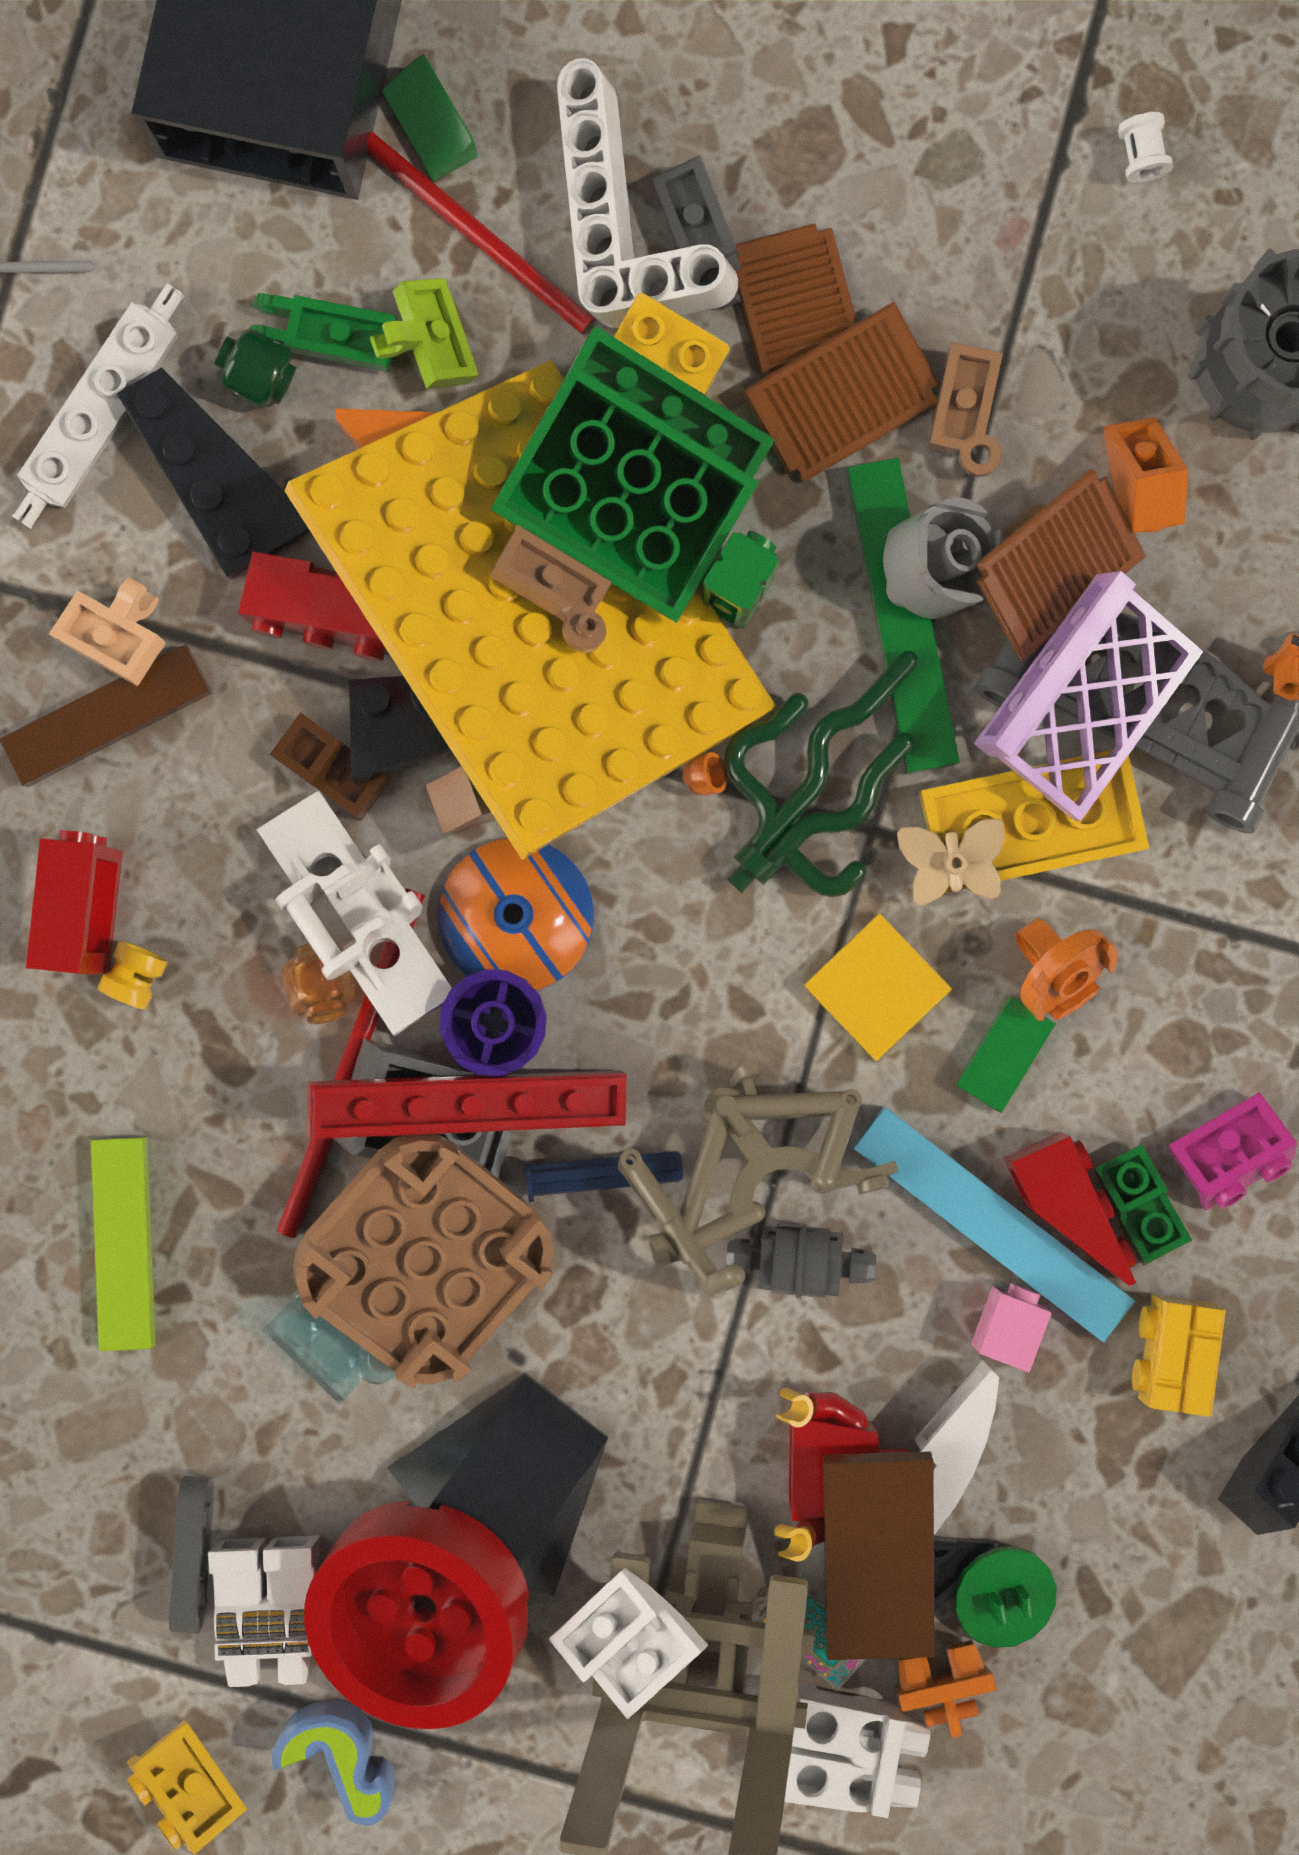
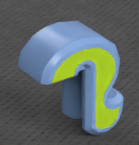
[271,1699,396,1826]

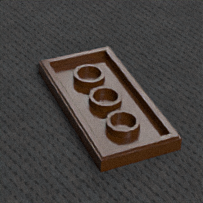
[822,1451,935,1660]

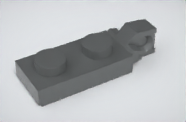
[652,155,742,310]

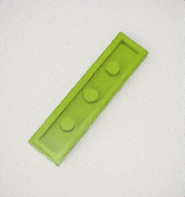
[90,1137,156,1351]

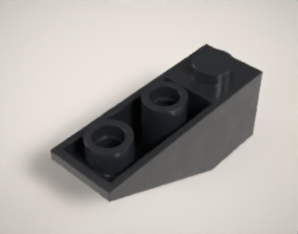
[1218,1395,1299,1535]

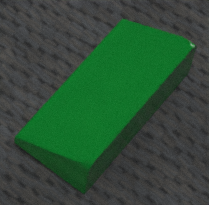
[382,54,478,182]

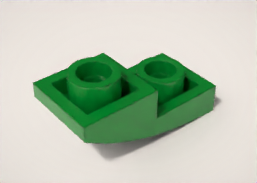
[1094,1144,1192,1266]

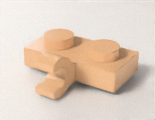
[49,577,166,686]

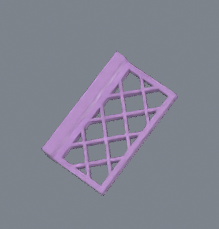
[974,571,1203,821]

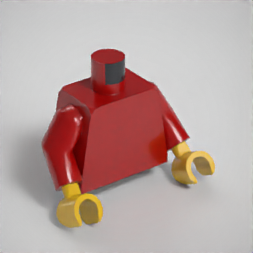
[774,1387,908,1562]

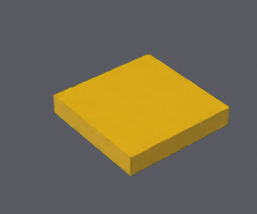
[803,913,952,1061]

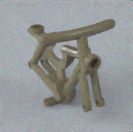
[618,1063,898,1299]

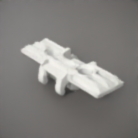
[256,791,452,1036]

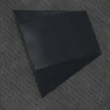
[387,1372,608,1597]

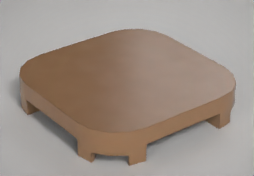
[293,1134,554,1389]

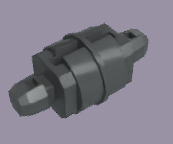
[726,1223,876,1299]

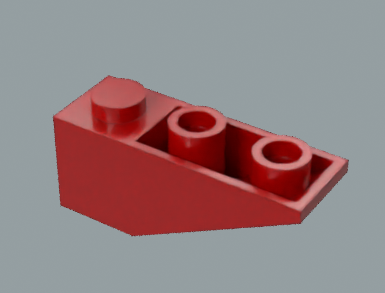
[1003,1132,1136,1286]

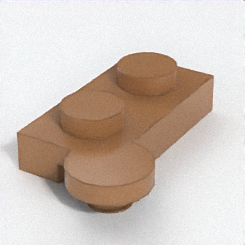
[489,525,611,653]

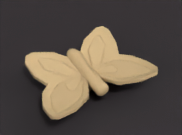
[897,819,1005,906]

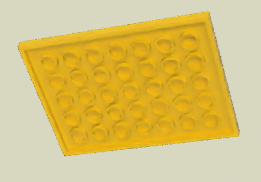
[285,360,777,860]

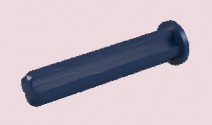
[525,1151,683,1202]

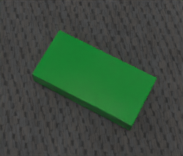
[954,996,1056,1113]

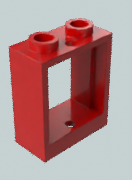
[25,830,123,974]

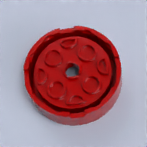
[304,1500,530,1729]

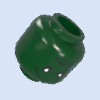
[214,329,297,409]

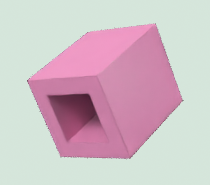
[971,1283,1052,1373]

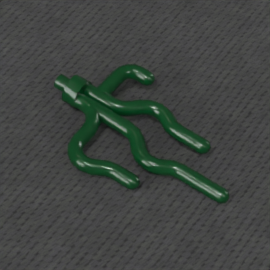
[724,651,919,898]

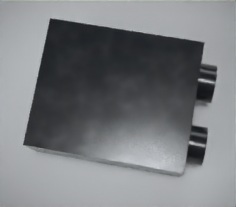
[131,0,402,200]

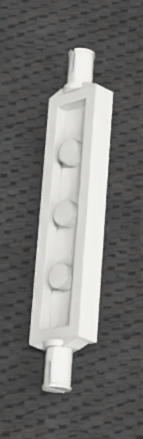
[12,283,185,529]

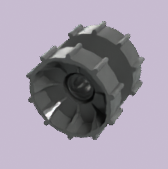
[1188,249,1299,440]

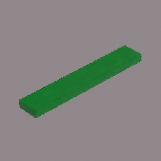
[846,457,960,775]

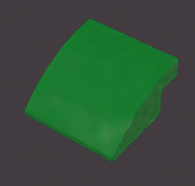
[490,326,775,623]

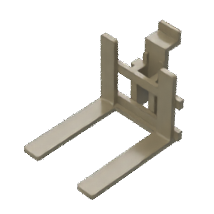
[559,1500,815,1855]

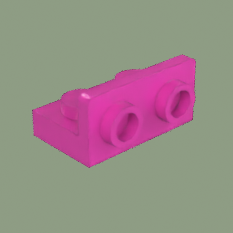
[1169,1092,1297,1211]

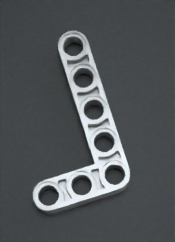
[557,58,738,328]

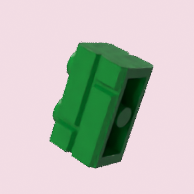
[701,531,779,629]

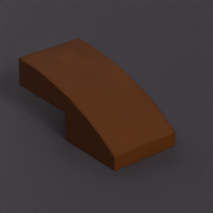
[269,712,392,821]

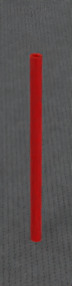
[367,131,595,335]
[276,888,425,1238]

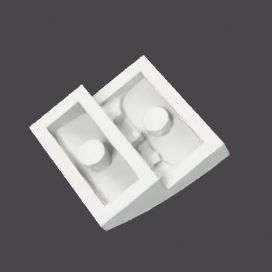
[549,1568,708,1720]

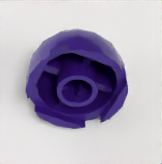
[439,969,547,1076]

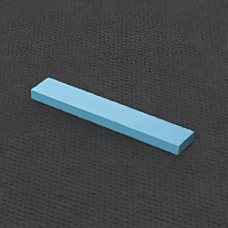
[852,1106,1136,1343]

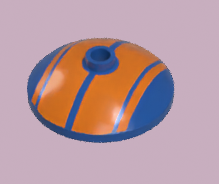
[438,838,594,991]

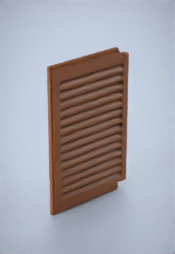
[736,223,858,379]
[741,301,939,483]
[977,469,1146,661]

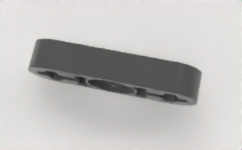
[169,1476,214,1634]

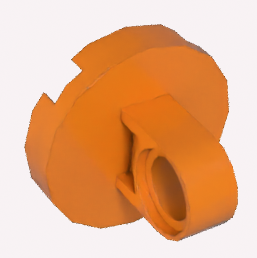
[1014,918,1118,1021]

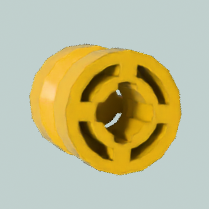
[97,940,168,1010]

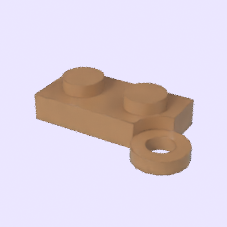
[927,342,1003,477]

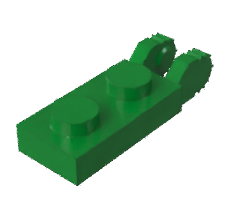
[249,293,398,372]

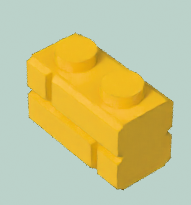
[1132,1294,1226,1417]

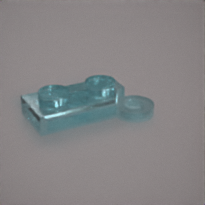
[263,1293,395,1404]

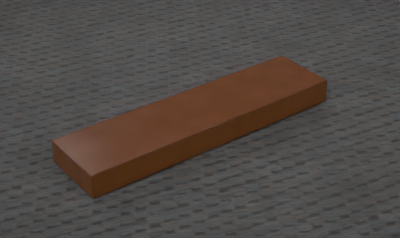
[0,645,212,787]

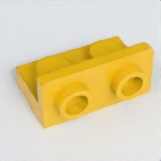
[614,293,730,395]
[126,1720,247,1855]

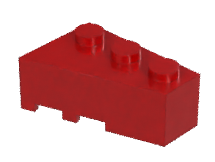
[238,552,390,662]

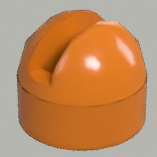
[682,752,727,796]

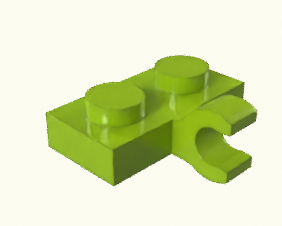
[370,278,479,389]

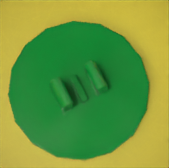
[954,1546,1057,1648]

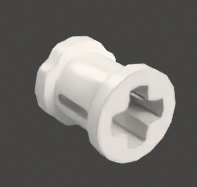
[1118,112,1174,183]

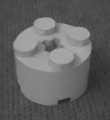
[883,497,1005,619]

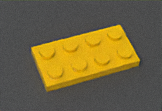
[919,749,1150,893]

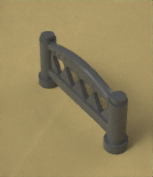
[974,612,1299,834]

